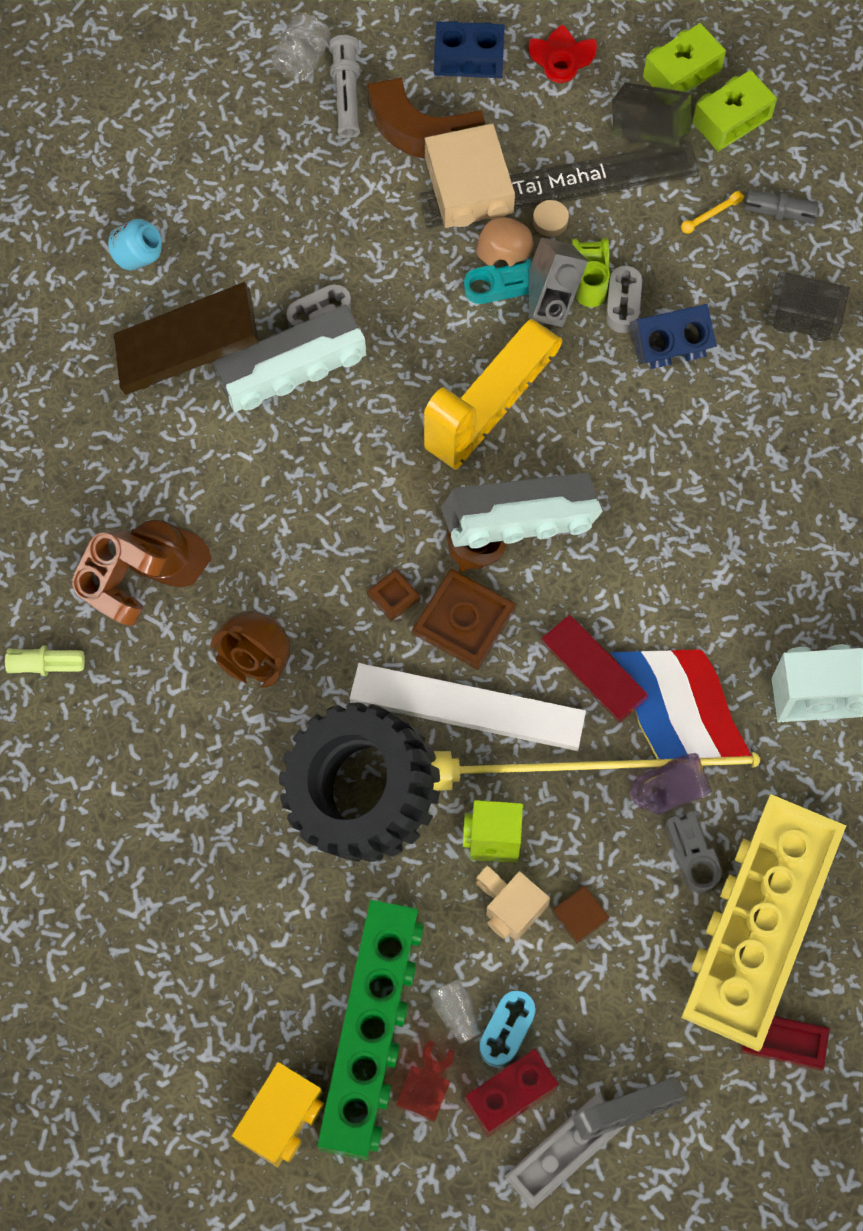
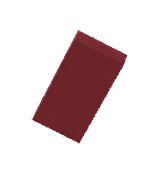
[740,1016,830,1071]

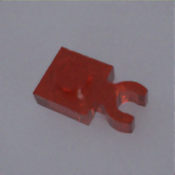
[396,1041,454,1123]

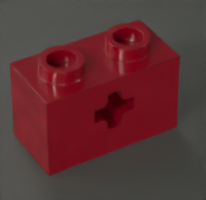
[464,1049,559,1138]

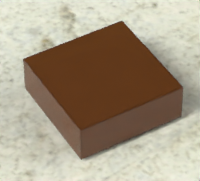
[367,569,420,622]
[552,886,610,944]

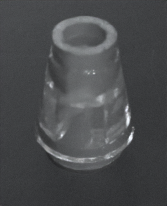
[430,979,481,1044]

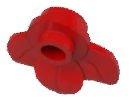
[529,25,597,83]

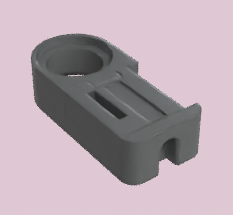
[665,810,721,894]

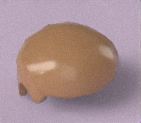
[476,217,534,267]

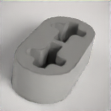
[606,266,642,333]
[286,284,351,328]

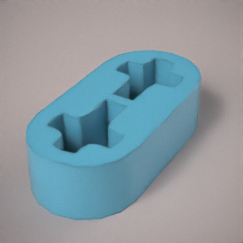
[479,991,536,1068]

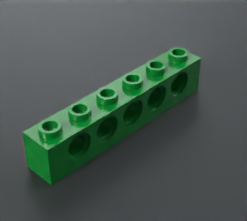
[317,900,425,1161]

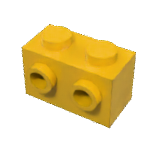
[232,1062,325,1167]

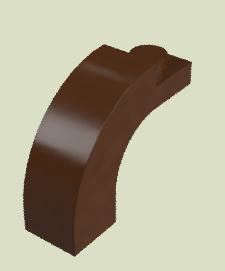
[368,77,485,159]

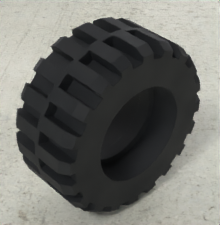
[279,702,441,862]

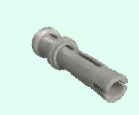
[329,35,361,138]

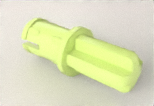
[5,645,85,676]

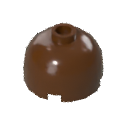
[210,611,290,688]

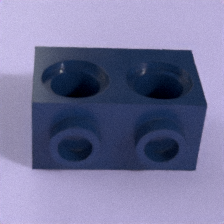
[434,21,505,78]
[630,303,717,369]

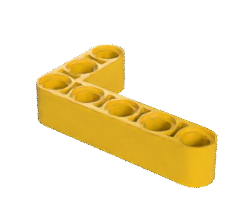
[424,319,562,470]

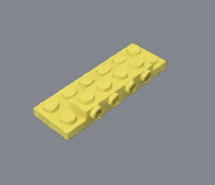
[681,794,846,1052]

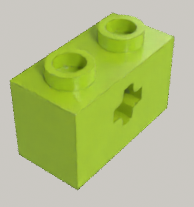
[643,23,726,104]
[692,70,777,151]
[463,800,523,863]

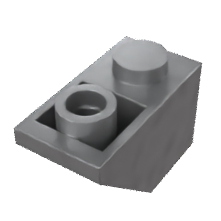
[529,237,588,327]

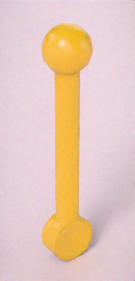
[681,191,744,234]

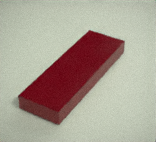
[541,614,648,723]

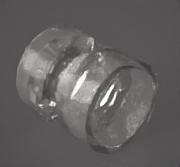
[272,14,331,81]

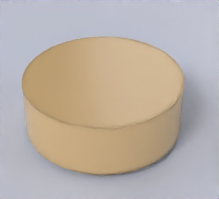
[533,200,569,237]

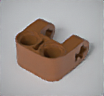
[72,530,168,626]

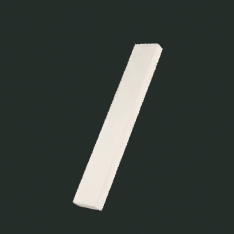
[350,663,586,751]

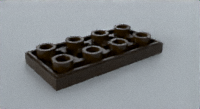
[114,282,259,395]

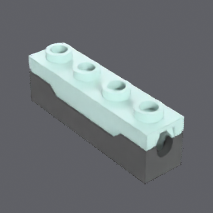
[213,304,366,413]
[441,472,603,548]

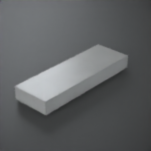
[504,1092,625,1210]

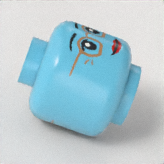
[108,219,162,271]

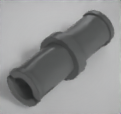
[743,188,818,225]

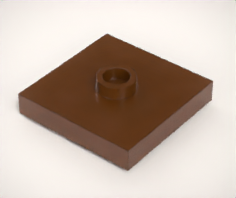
[412,568,517,670]

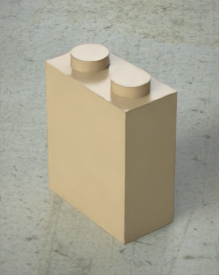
[425,124,515,228]

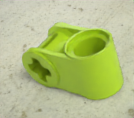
[571,238,610,307]

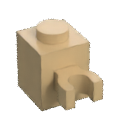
[476,866,550,942]

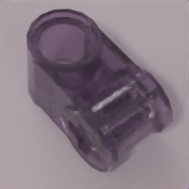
[630,753,712,814]

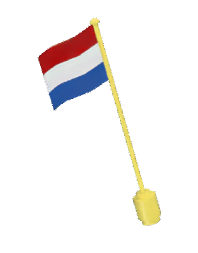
[431,649,760,791]

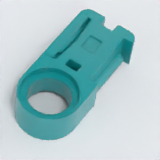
[464,258,532,304]

